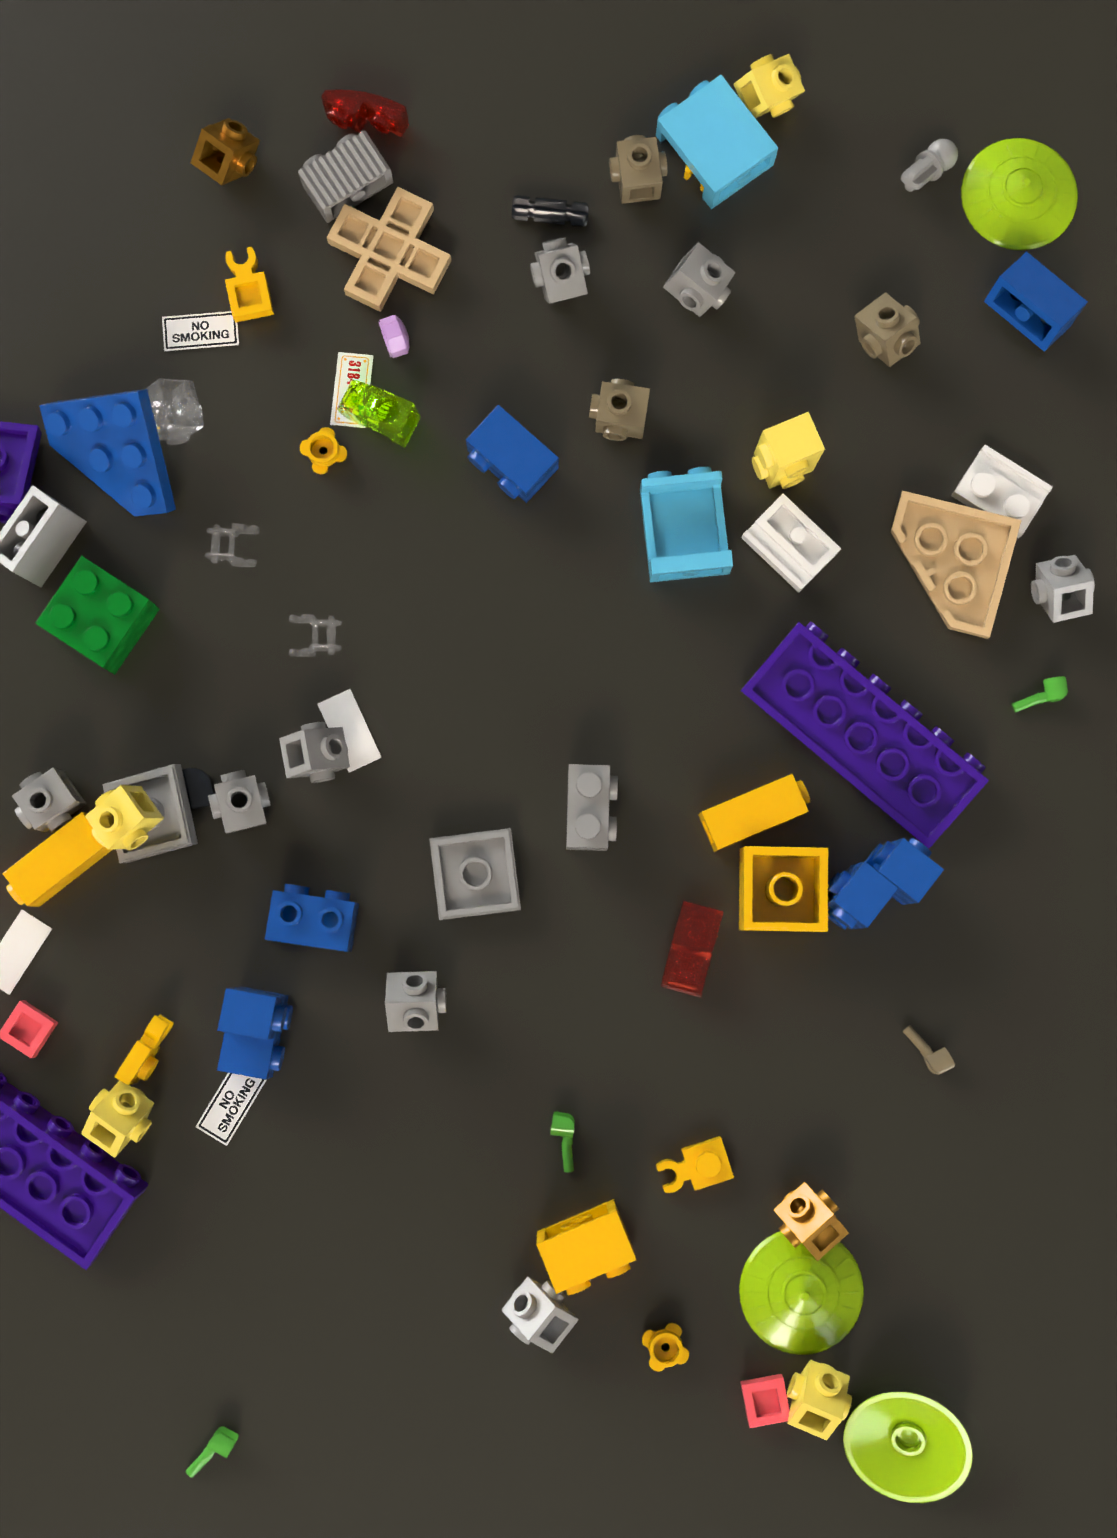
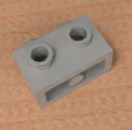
[0,485,87,587]
[566,764,618,851]

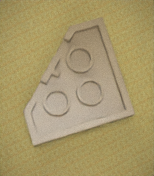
[891,490,1021,639]

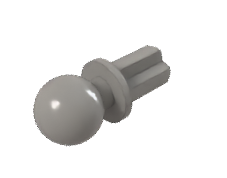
[901,139,958,192]

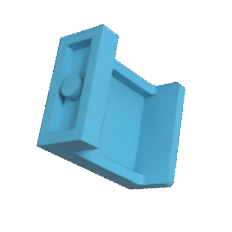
[656,75,778,210]
[640,467,733,582]

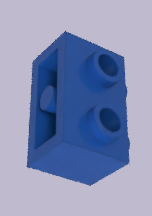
[984,251,1088,352]
[466,405,559,503]
[865,838,944,905]
[828,862,898,930]
[265,884,359,952]

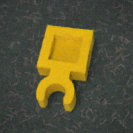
[225,247,274,323]
[114,1014,174,1086]
[656,1136,734,1193]

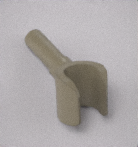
[903,1025,955,1075]

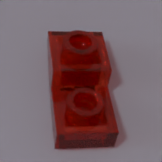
[321,89,409,138]
[661,901,723,997]

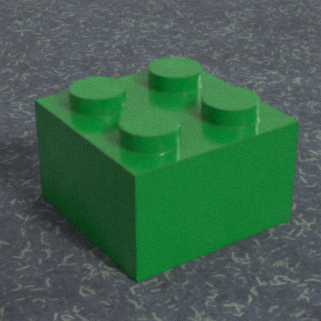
[35,555,160,675]

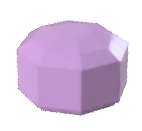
[378,315,410,358]

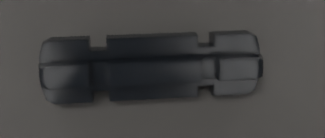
[512,195,589,227]

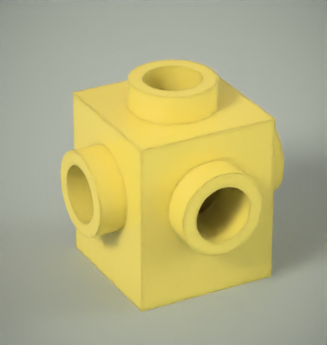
[733,54,805,118]
[85,785,164,851]
[81,1080,154,1158]
[787,1360,852,1440]

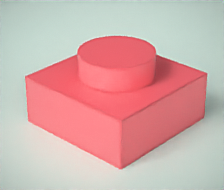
[0,1000,59,1058]
[740,1374,790,1428]

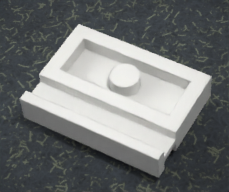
[951,445,1053,538]
[741,494,841,593]

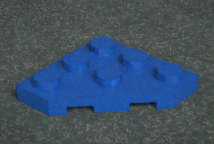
[39,389,176,517]

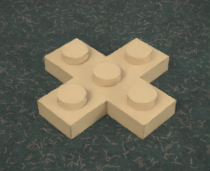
[327,187,451,312]

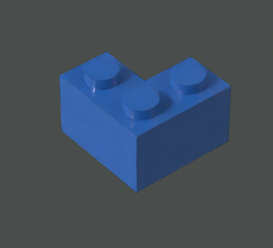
[217,986,293,1080]

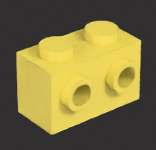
[752,412,825,489]

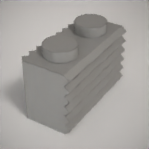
[298,131,394,223]

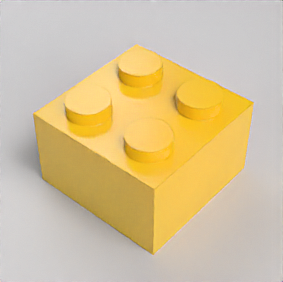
[739,846,828,932]
[536,1199,636,1295]

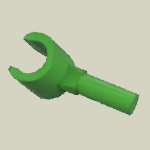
[1012,676,1068,713]
[550,1112,575,1172]
[186,1426,239,1478]

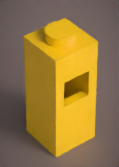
[698,774,811,852]
[2,812,113,907]

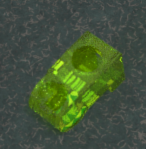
[337,380,421,448]

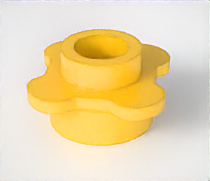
[300,427,347,475]
[642,1322,689,1372]

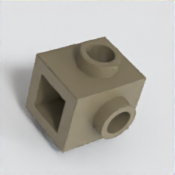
[609,135,667,204]
[854,292,921,367]
[589,379,650,441]

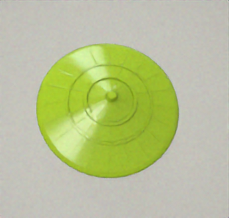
[961,138,1078,250]
[739,1231,864,1355]
[843,1392,973,1503]

